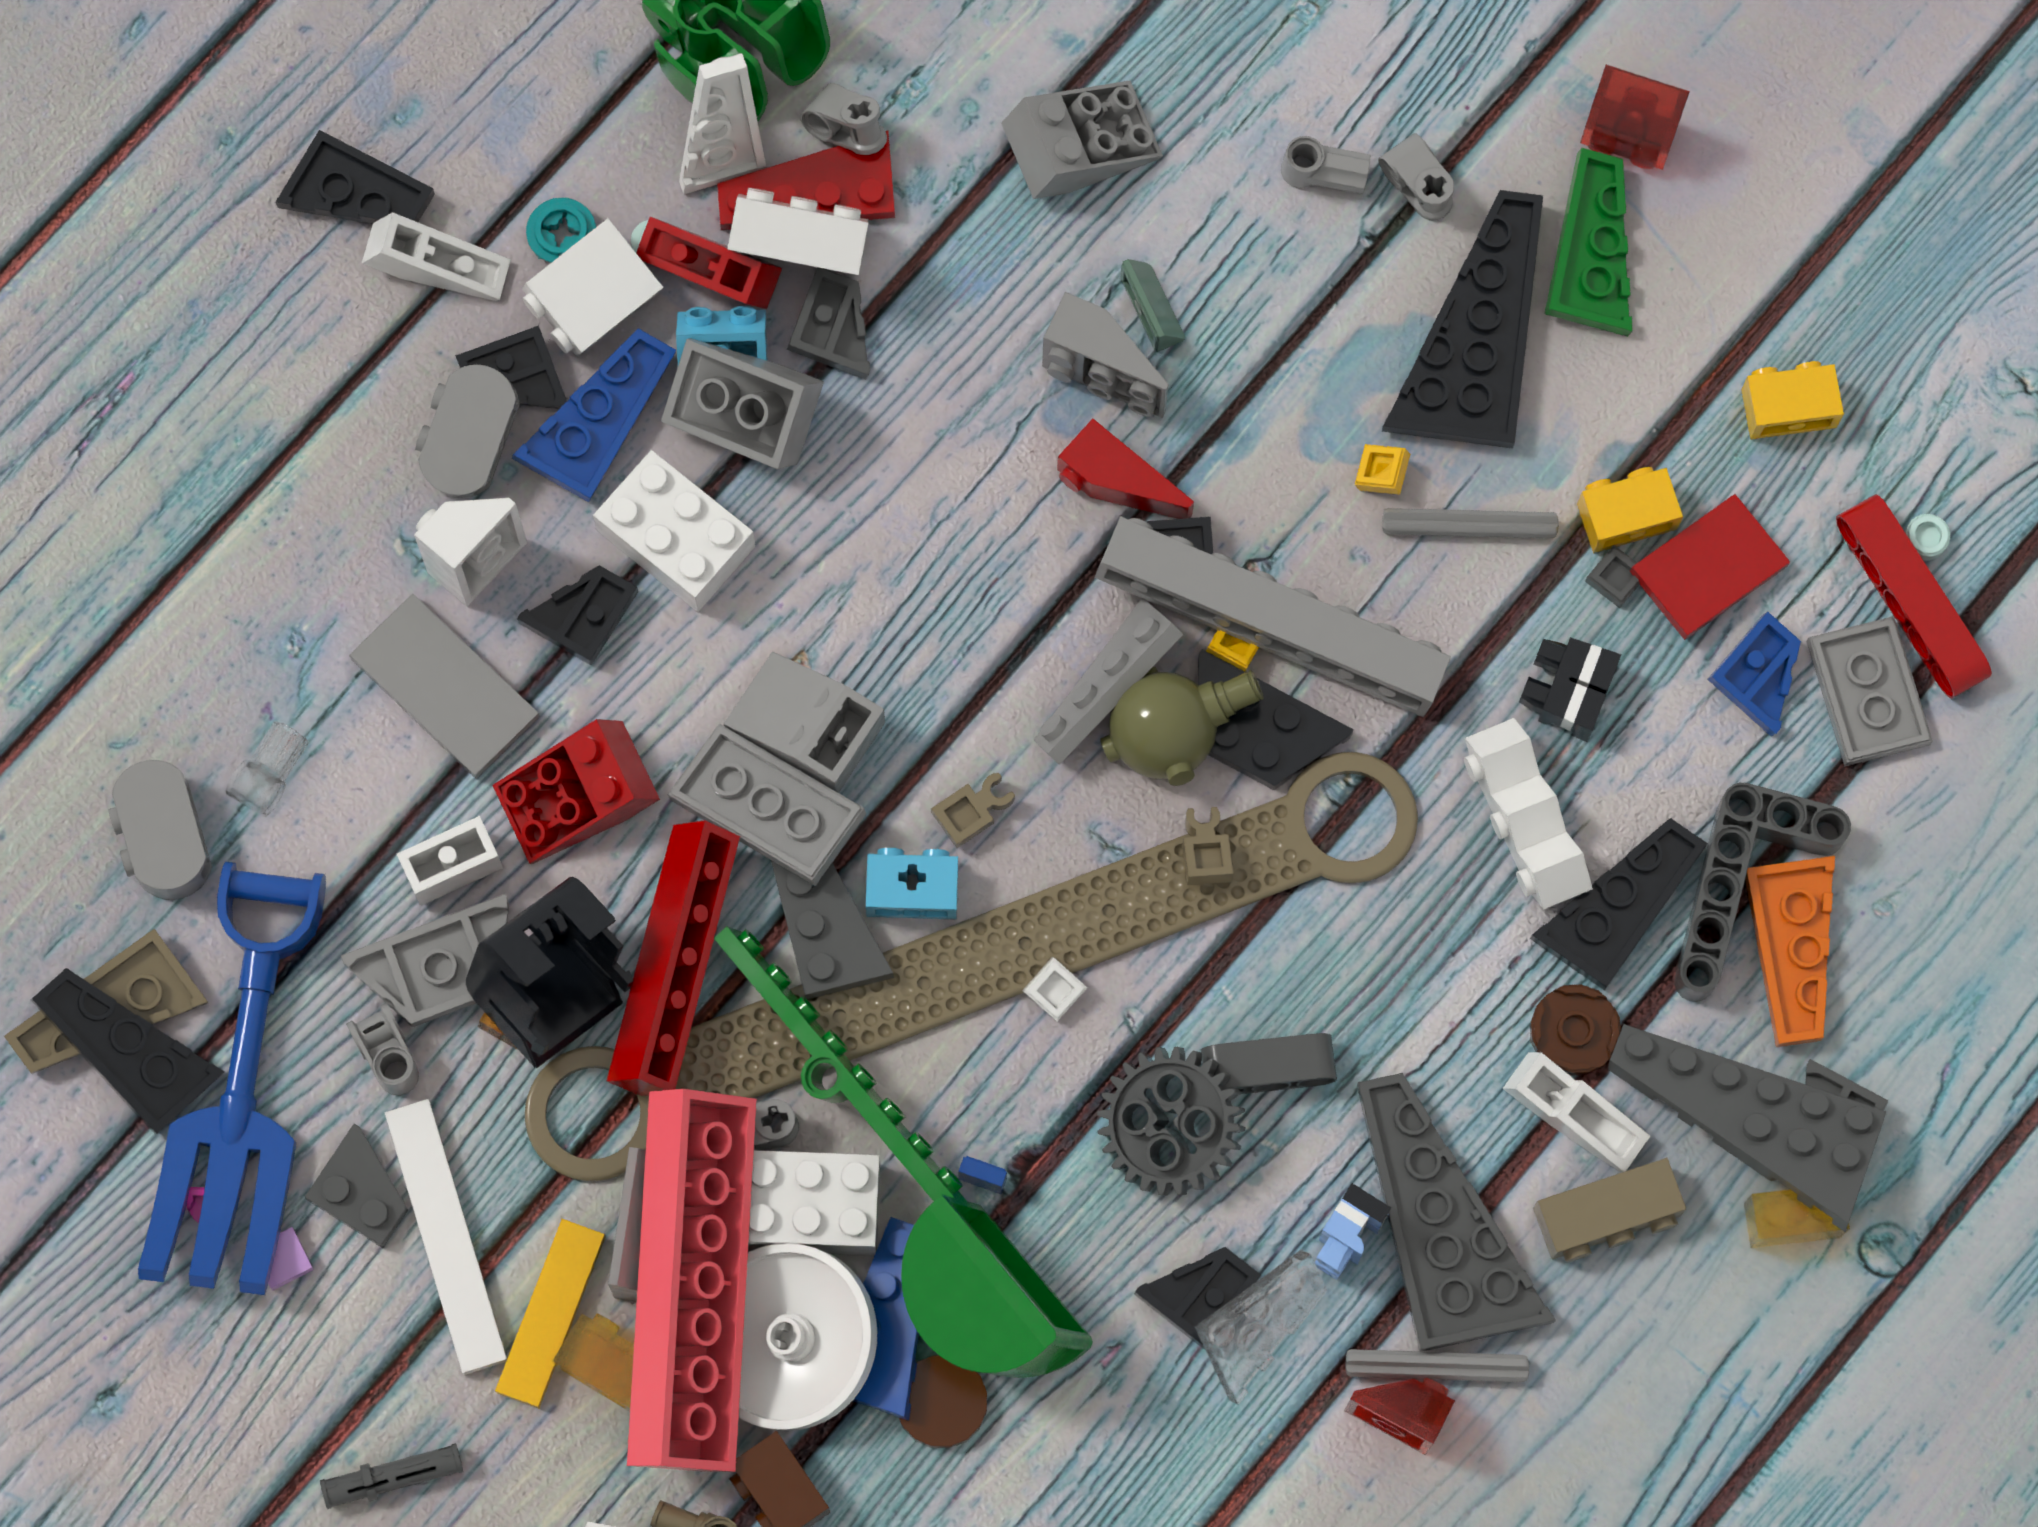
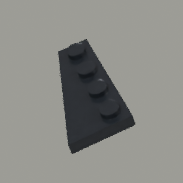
[31,968,225,1135]

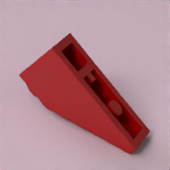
[636,217,782,309]
[1057,418,1194,519]

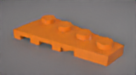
[1745,856,1835,1047]

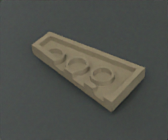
[4,929,208,1074]

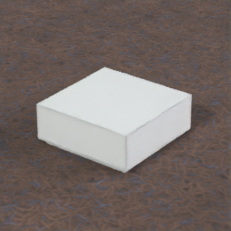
[1022,957,1087,1022]

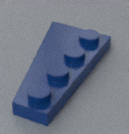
[512,328,676,502]
[853,1217,920,1421]

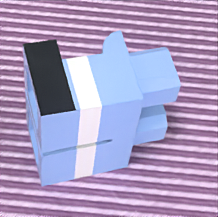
[1314,1183,1391,1280]

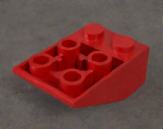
[492,719,660,864]

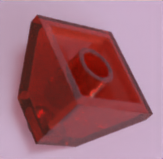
[1344,1378,1455,1455]

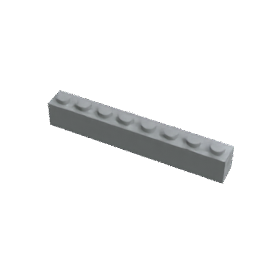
[1094,516,1451,717]

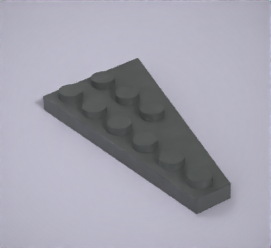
[1608,1024,1887,1232]
[1357,1073,1556,1352]

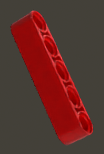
[1836,494,1992,699]

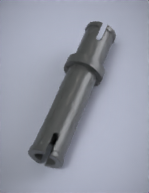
[320,1443,463,1509]

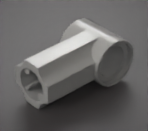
[1281,136,1371,194]

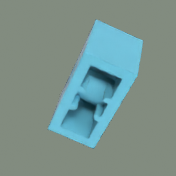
[865,848,958,920]

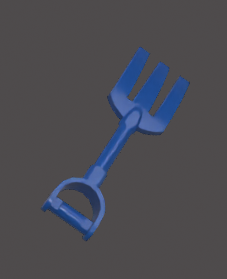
[138,862,326,1295]

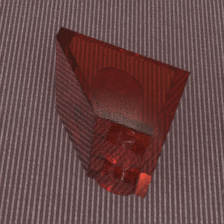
[1580,65,1690,170]

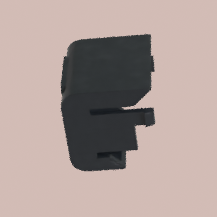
[466,877,633,1068]

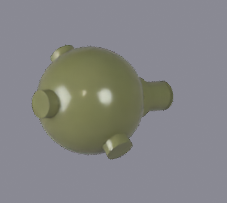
[1100,666,1264,786]

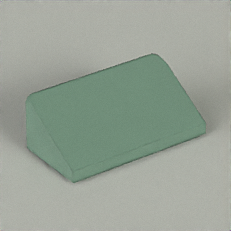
[1120,259,1185,352]

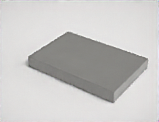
[1806,616,1933,767]

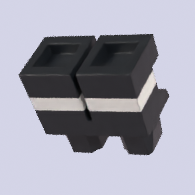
[1519,637,1622,742]

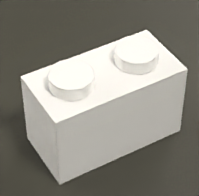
[397,816,503,906]

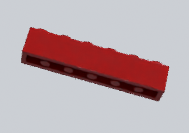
[606,820,740,1096]

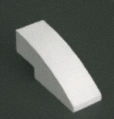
[1503,1052,1650,1173]

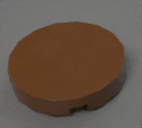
[1529,984,1621,1076]
[898,1355,987,1448]

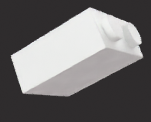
[522,218,664,357]

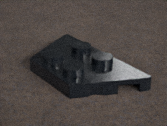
[1197,649,1354,790]

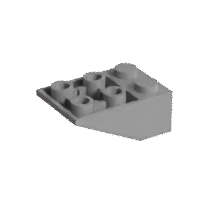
[1001,81,1163,199]
[1042,292,1169,418]
[723,651,885,793]

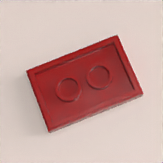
[1630,494,1790,640]

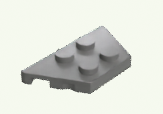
[341,894,509,1027]

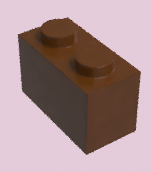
[729,1431,830,1527]

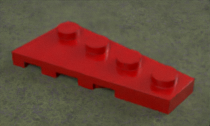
[717,130,895,230]

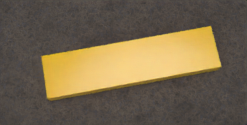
[495,1219,606,1409]

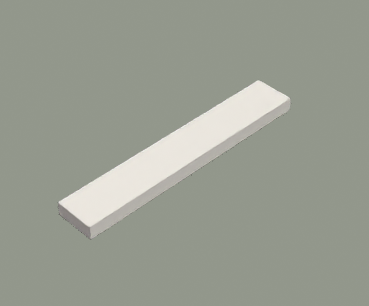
[384,1099,507,1375]

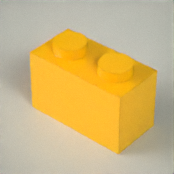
[1741,361,1844,439]
[1577,467,1683,553]

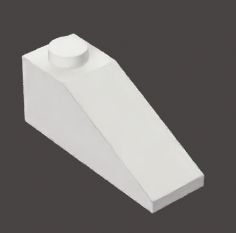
[362,212,511,301]

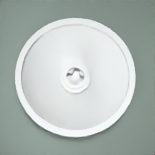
[739,1243,877,1431]

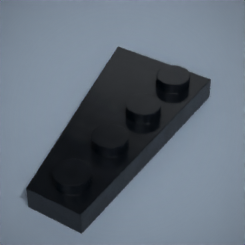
[1530,818,1708,991]

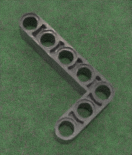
[1674,782,1851,1002]

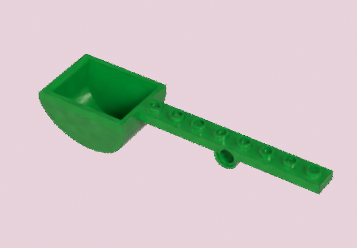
[714,926,1093,1378]

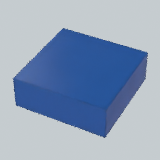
[958,1156,1007,1194]

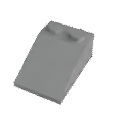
[661,338,824,469]

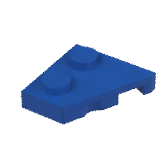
[1707,612,1801,736]

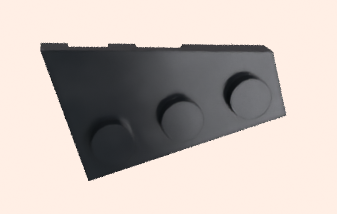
[275,130,435,224]

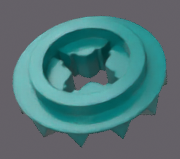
[526,198,596,263]

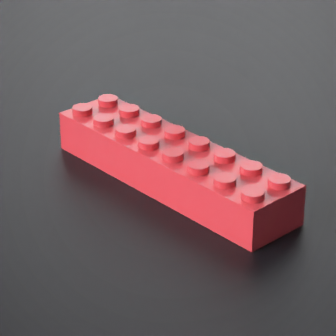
[627,1089,757,1472]

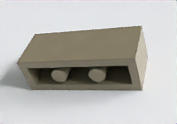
[1533,1158,1686,1263]

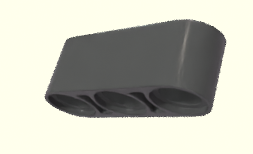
[1200,1033,1337,1095]

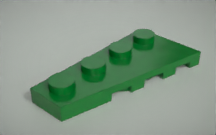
[1544,148,1633,337]

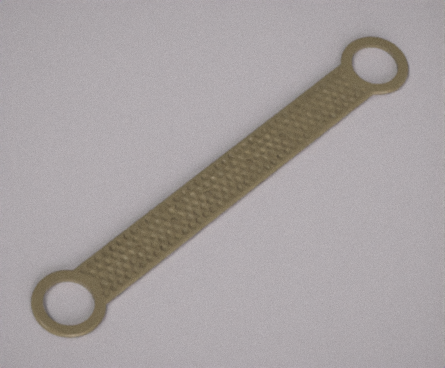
[525,752,1418,1181]

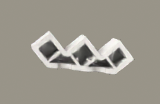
[1464,718,1593,910]

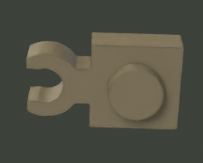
[931,773,1015,848]
[1182,807,1234,885]

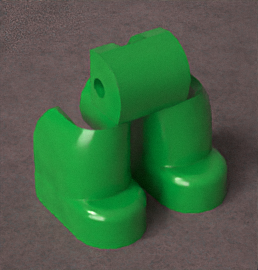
[642,0,830,121]

